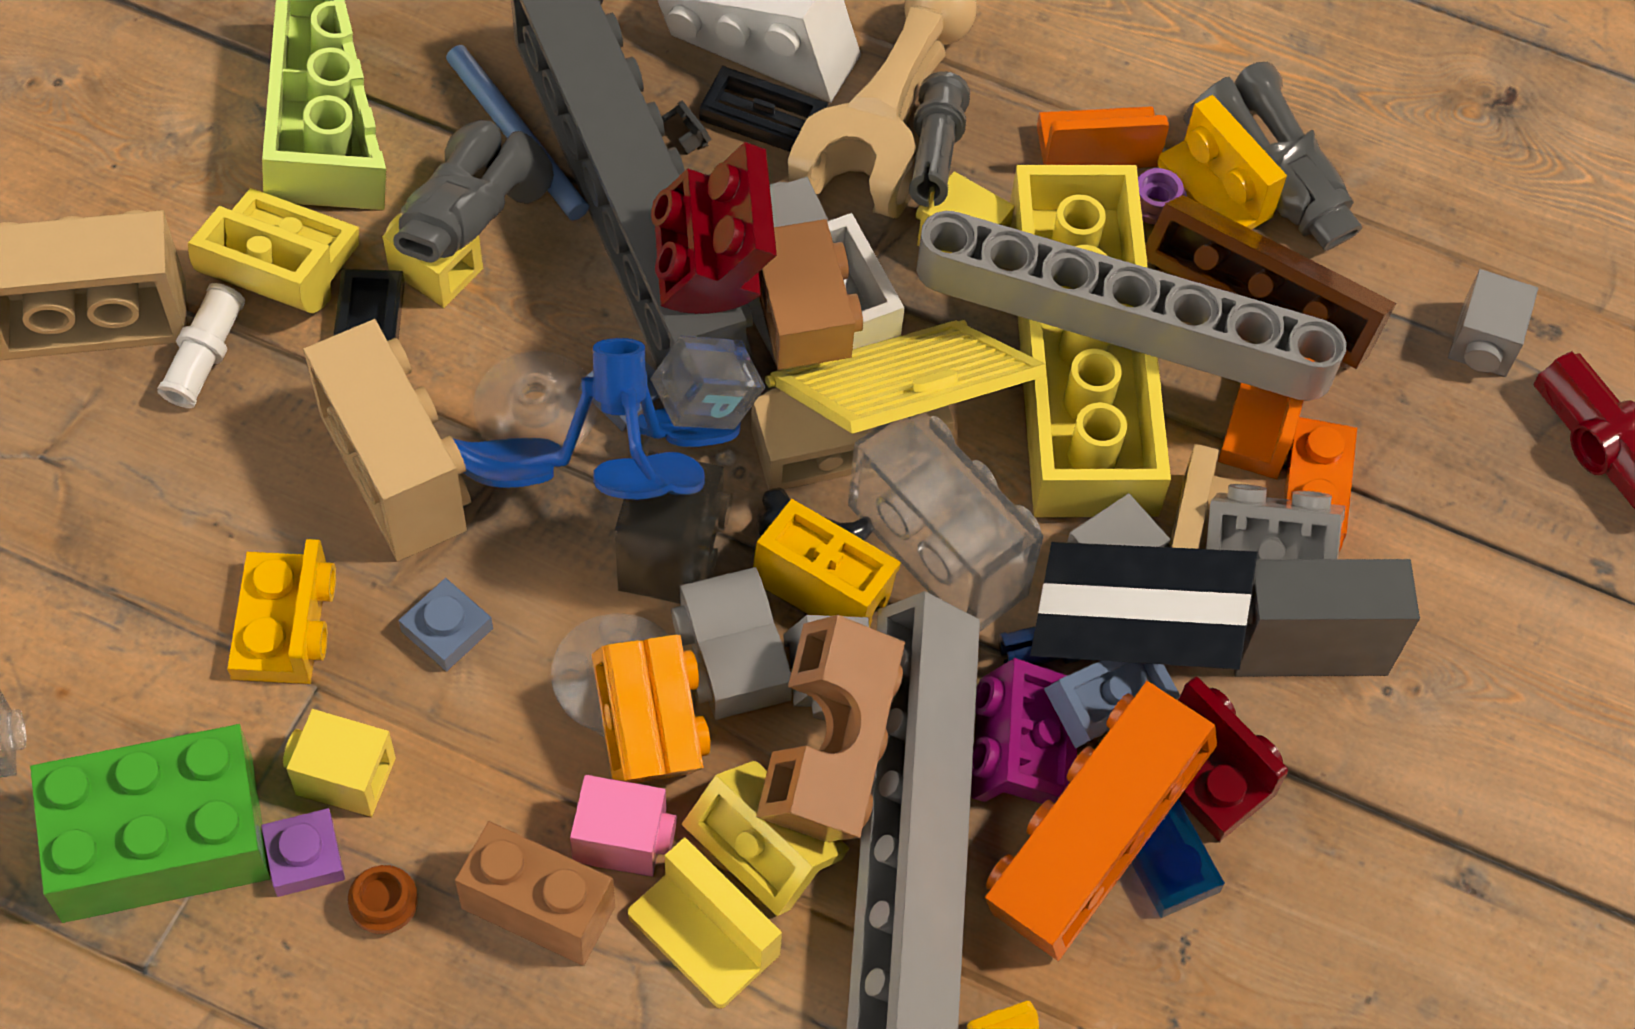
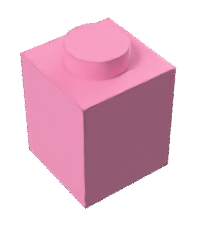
[570,775,677,877]

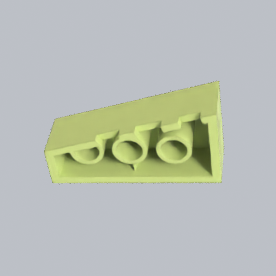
[262,0,386,210]

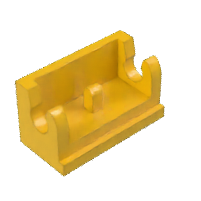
[753,498,901,627]

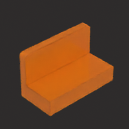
[1037,106,1169,168]
[1217,358,1315,479]

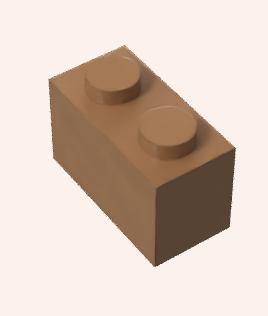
[759,219,863,370]
[455,821,615,966]

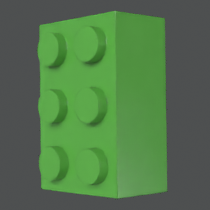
[30,724,271,923]

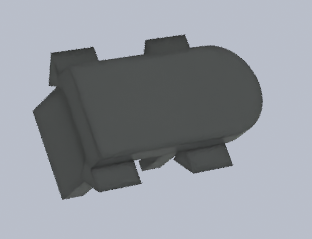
[662,100,712,154]

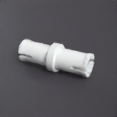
[157,283,245,408]

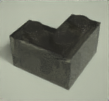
[615,451,733,604]

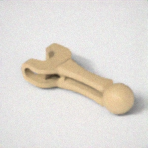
[788,0,977,218]

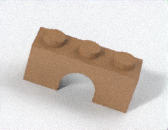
[756,615,905,842]

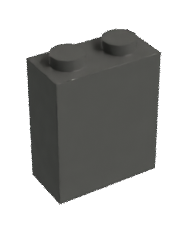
[1234,559,1420,677]

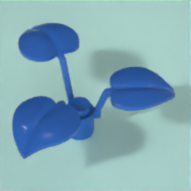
[453,338,741,499]

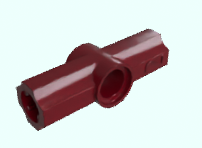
[1533,351,1635,509]

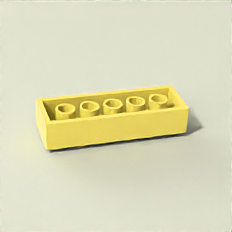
[1010,165,1171,517]

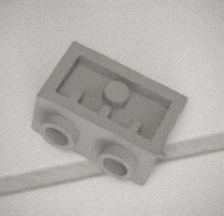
[1206,484,1345,560]

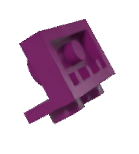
[971,658,1077,804]

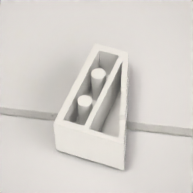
[657,0,861,103]

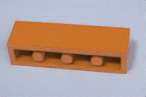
[985,680,1217,962]

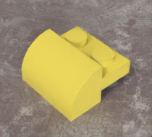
[188,188,359,313]

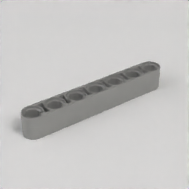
[916,211,1346,401]

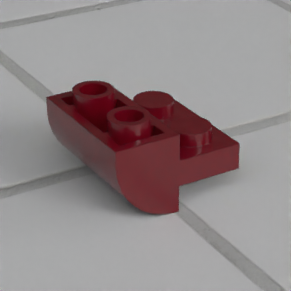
[651,142,777,314]

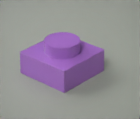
[261,808,346,897]

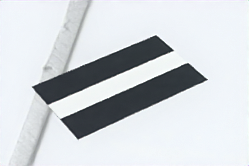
[1030,542,1258,670]

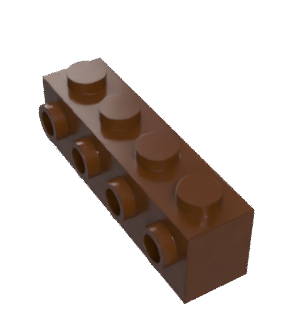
[1145,195,1397,369]

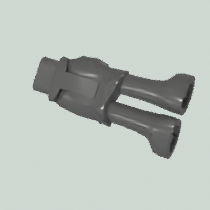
[1183,62,1363,251]
[393,120,554,263]

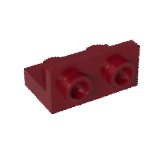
[1178,676,1288,843]

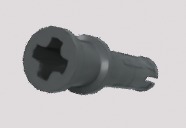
[909,71,970,207]

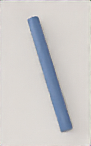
[446,45,589,220]

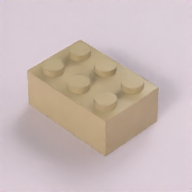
[0,210,187,360]
[303,319,471,562]

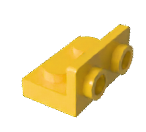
[1157,94,1287,230]
[227,539,336,684]

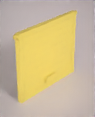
[765,320,1047,434]

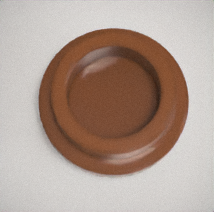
[348,865,418,934]

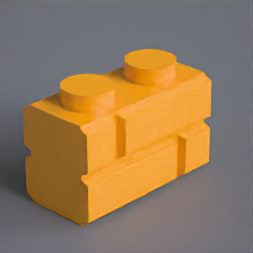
[591,635,710,783]

